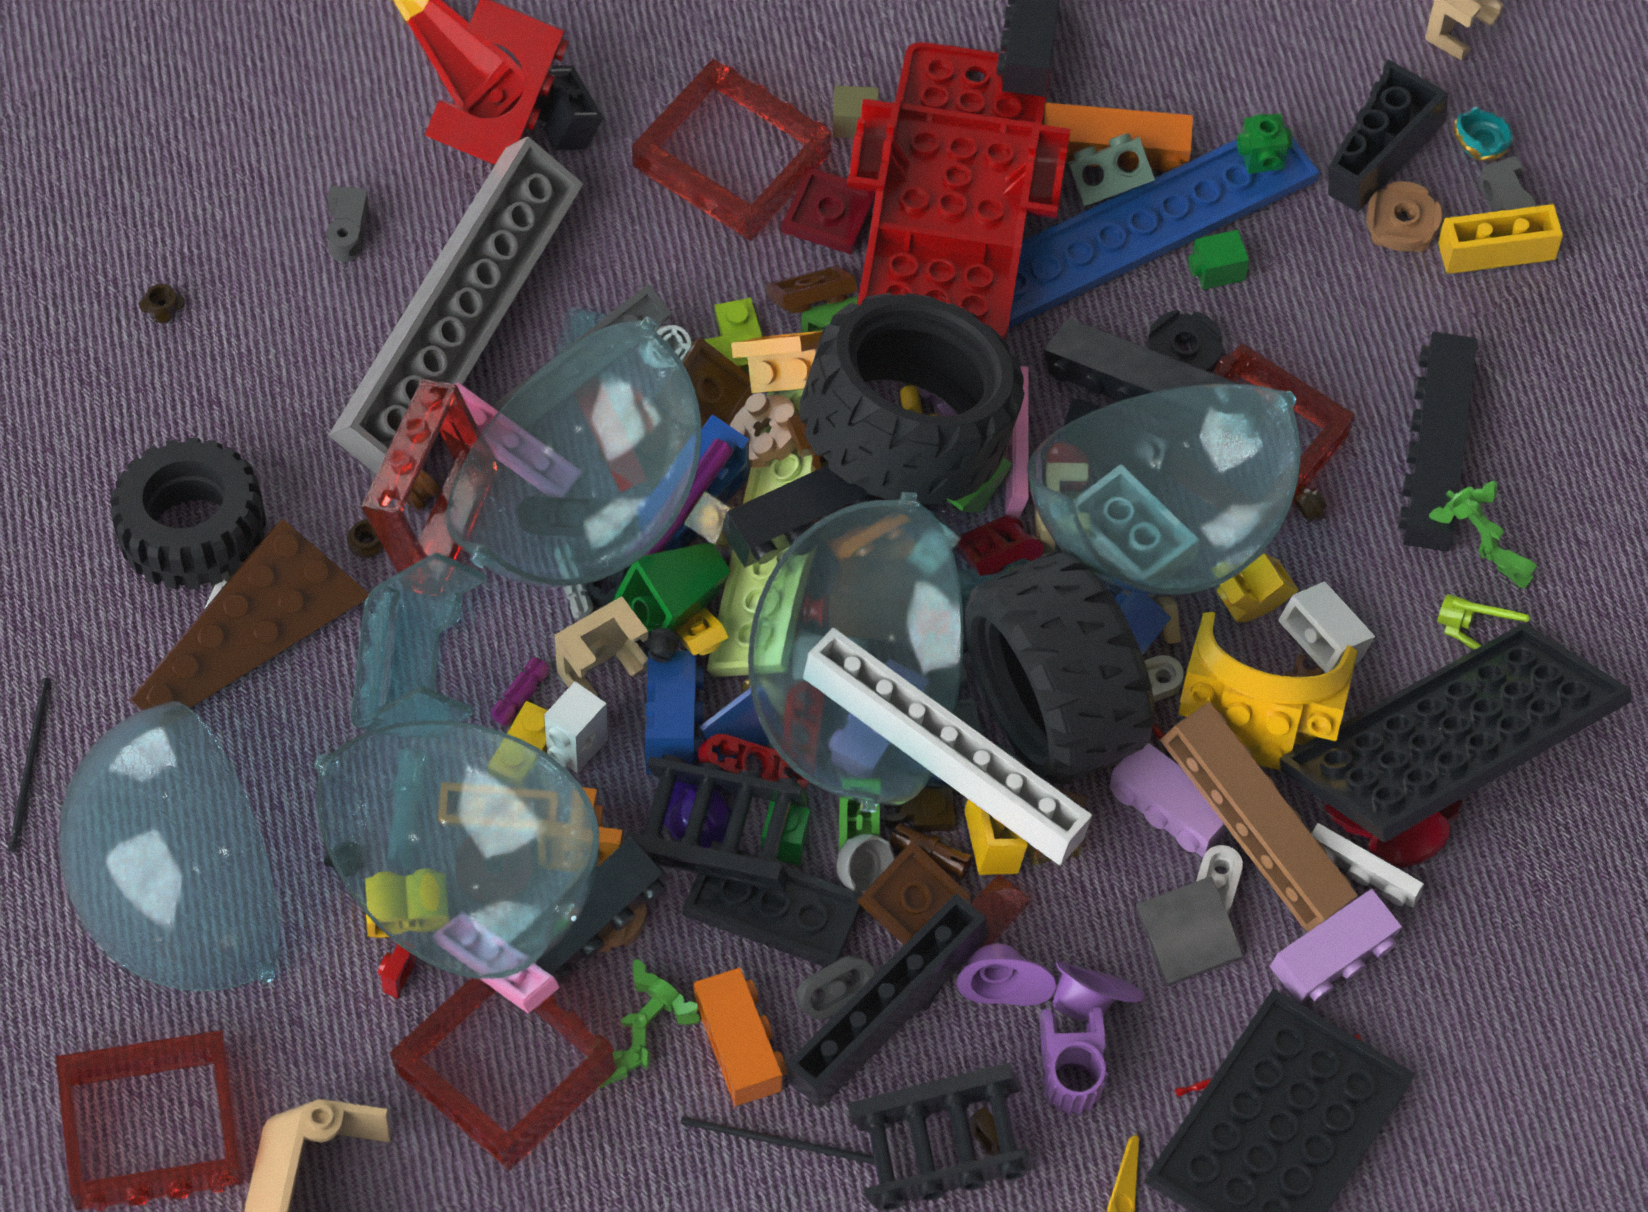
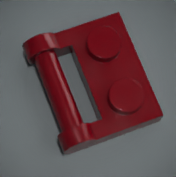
[952,514,1044,577]

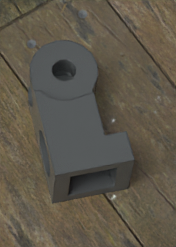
[1478,156,1536,212]
[326,185,369,262]

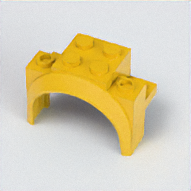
[1178,612,1358,770]

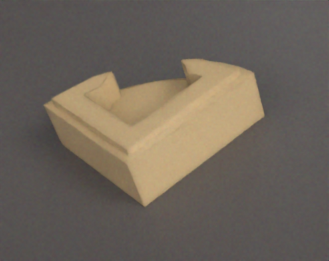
[1154,596,1181,644]

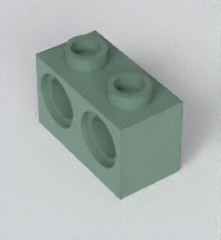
[1069,133,1155,206]

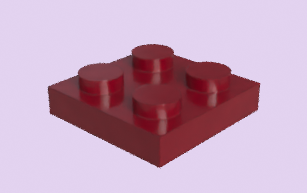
[781,167,876,255]

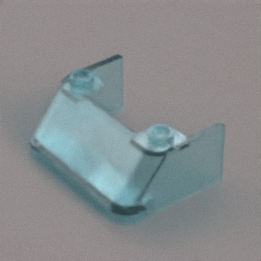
[351,552,486,735]

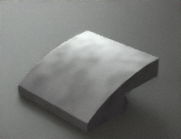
[1136,876,1242,987]

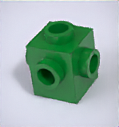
[1237,113,1293,174]

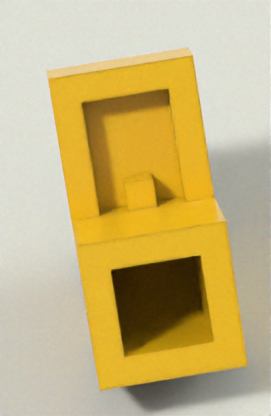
[1213,553,1299,622]

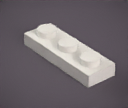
[1311,823,1424,908]

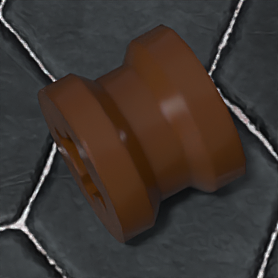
[392,464,441,513]

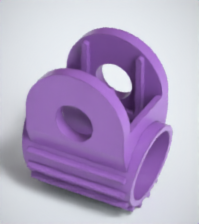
[1040,1007,1109,1116]

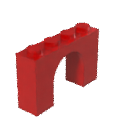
[425,0,570,165]

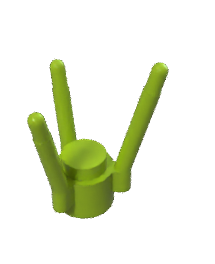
[1437,593,1530,650]

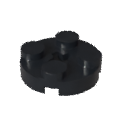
[1146,310,1223,373]

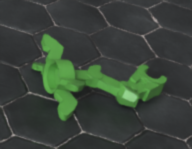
[1429,481,1537,589]
[585,959,700,1088]

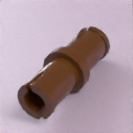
[890,823,973,879]

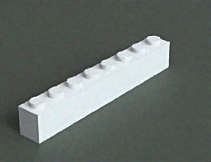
[803,628,1092,866]

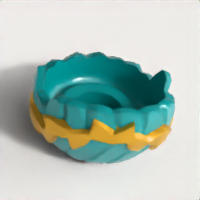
[1453,106,1513,161]

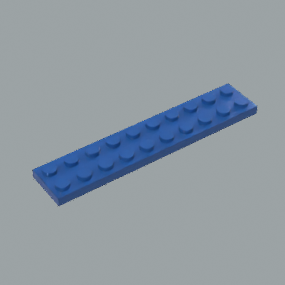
[1008,126,1320,329]

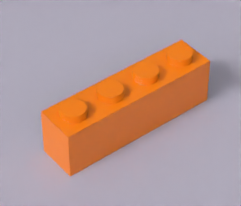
[1043,103,1193,172]

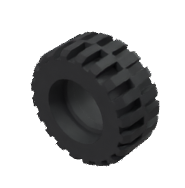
[110,438,266,590]

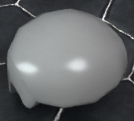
[836,834,895,894]

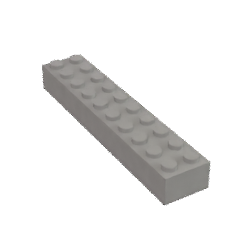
[328,136,584,482]

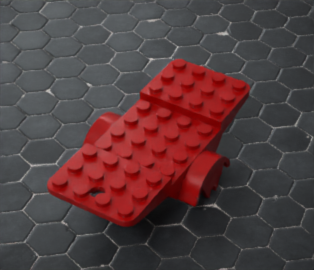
[847,42,1071,340]

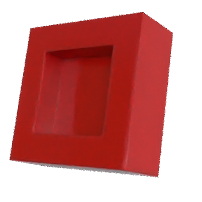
[378,941,416,999]

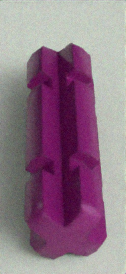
[491,657,549,726]

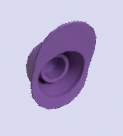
[956,943,1056,1006]
[1053,961,1145,1021]

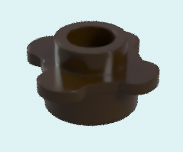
[139,284,185,324]

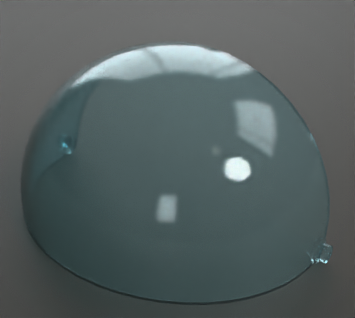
[446,316,701,587]
[1027,384,1300,595]
[748,492,963,813]
[59,701,279,991]
[314,720,599,979]

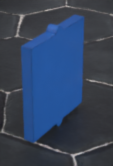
[698,687,776,761]

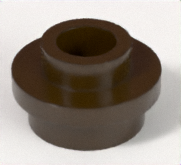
[1293,485,1327,523]
[347,520,387,558]

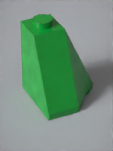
[613,542,731,633]

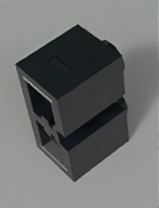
[536,65,604,150]

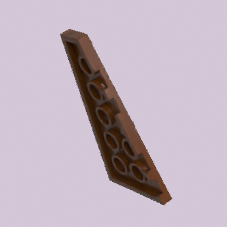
[129,519,372,726]

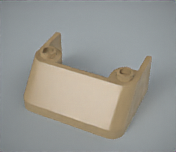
[244,1099,392,1212]

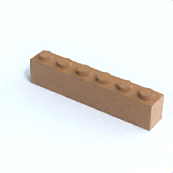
[1160,702,1358,933]

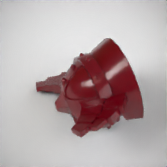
[1324,800,1463,868]

